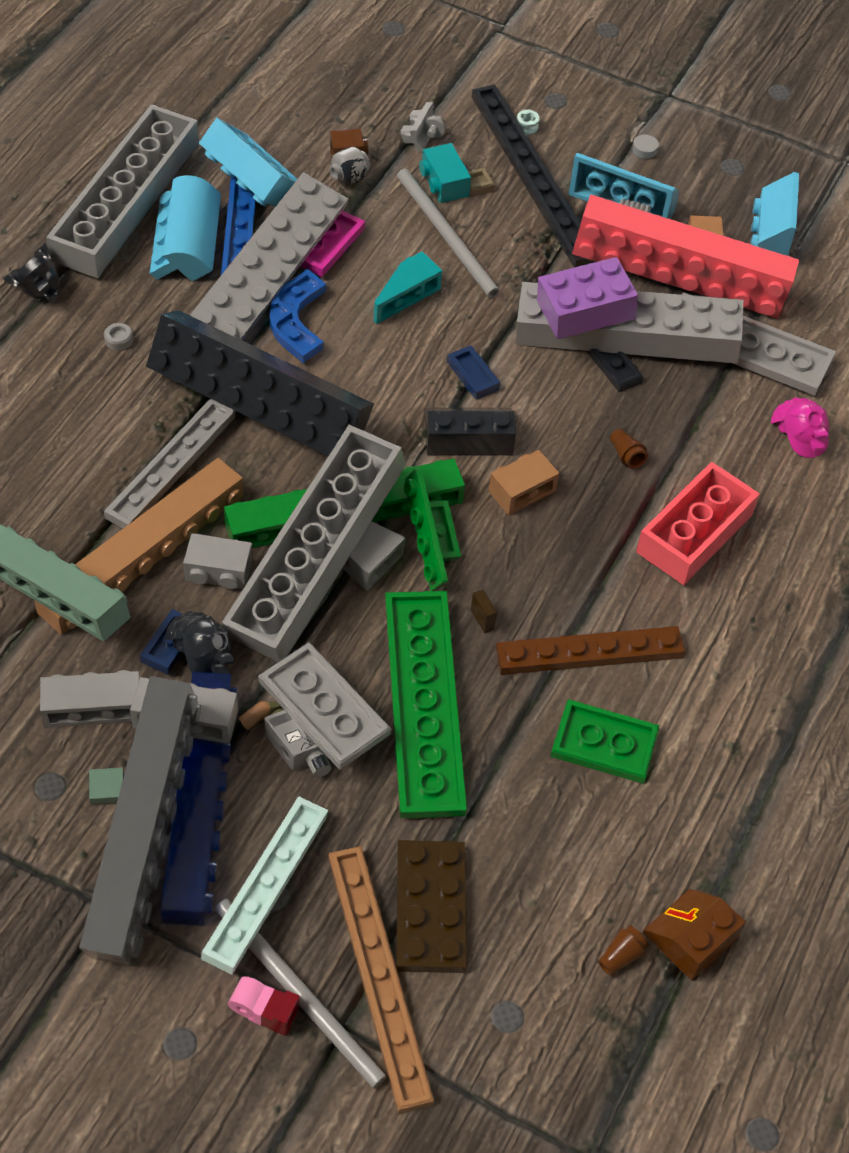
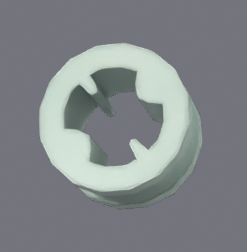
[517,110,540,135]

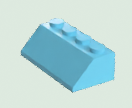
[199,117,297,207]
[569,153,680,219]

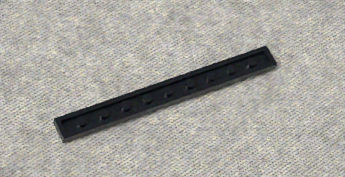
[471,84,596,268]

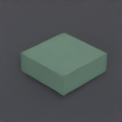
[89,768,124,804]

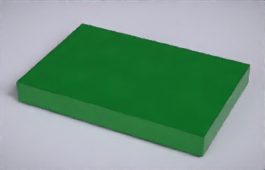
[550,699,660,784]

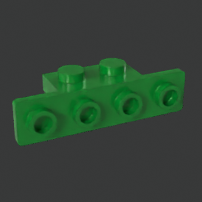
[404,468,461,591]

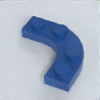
[270,269,326,363]

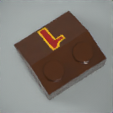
[642,889,746,981]

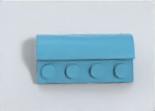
[150,176,221,281]

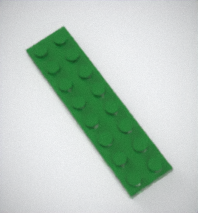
[385,591,467,819]

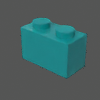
[419,143,471,203]

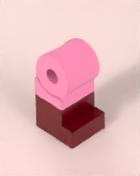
[228,977,300,1036]

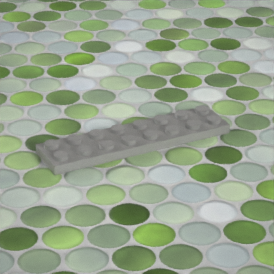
[190,172,348,341]

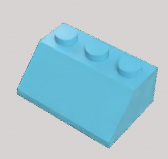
[750,172,799,256]

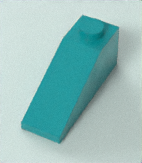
[373,251,442,324]

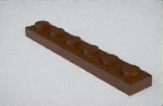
[496,626,685,675]

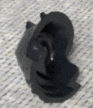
[3,243,59,302]
[165,611,234,682]

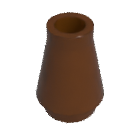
[610,429,648,469]
[597,925,649,976]

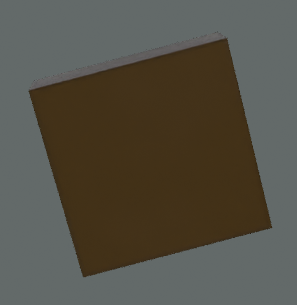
[470,589,497,633]

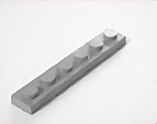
[104,399,235,528]

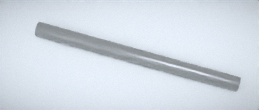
[397,169,500,298]
[215,898,387,1089]

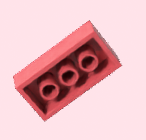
[636,462,760,585]

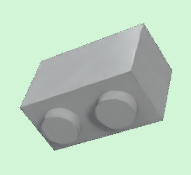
[183,533,252,589]

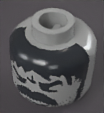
[329,147,370,185]

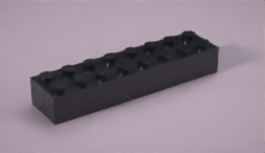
[146,310,374,456]

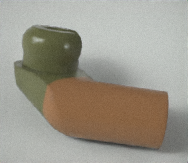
[238,701,284,730]

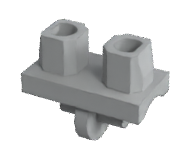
[401,102,446,151]

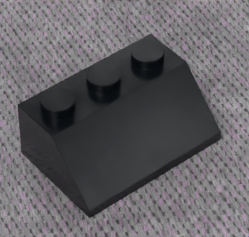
[424,407,516,456]

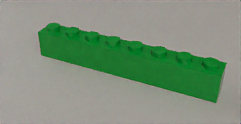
[224,458,465,548]

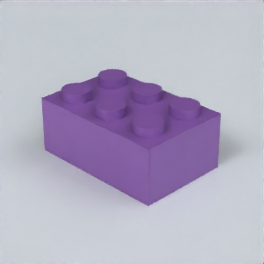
[537,257,638,340]

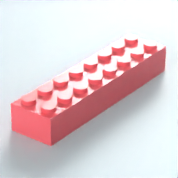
[572,194,799,319]

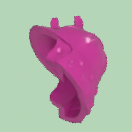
[771,397,830,458]

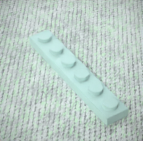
[201,796,328,975]

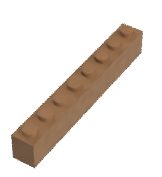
[34,458,243,635]

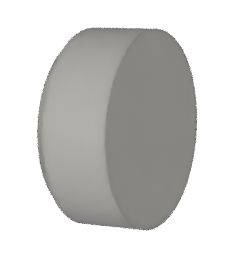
[632,135,659,159]
[104,323,133,351]

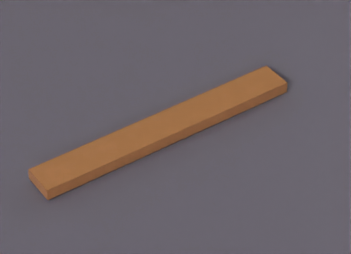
[328,846,434,1114]

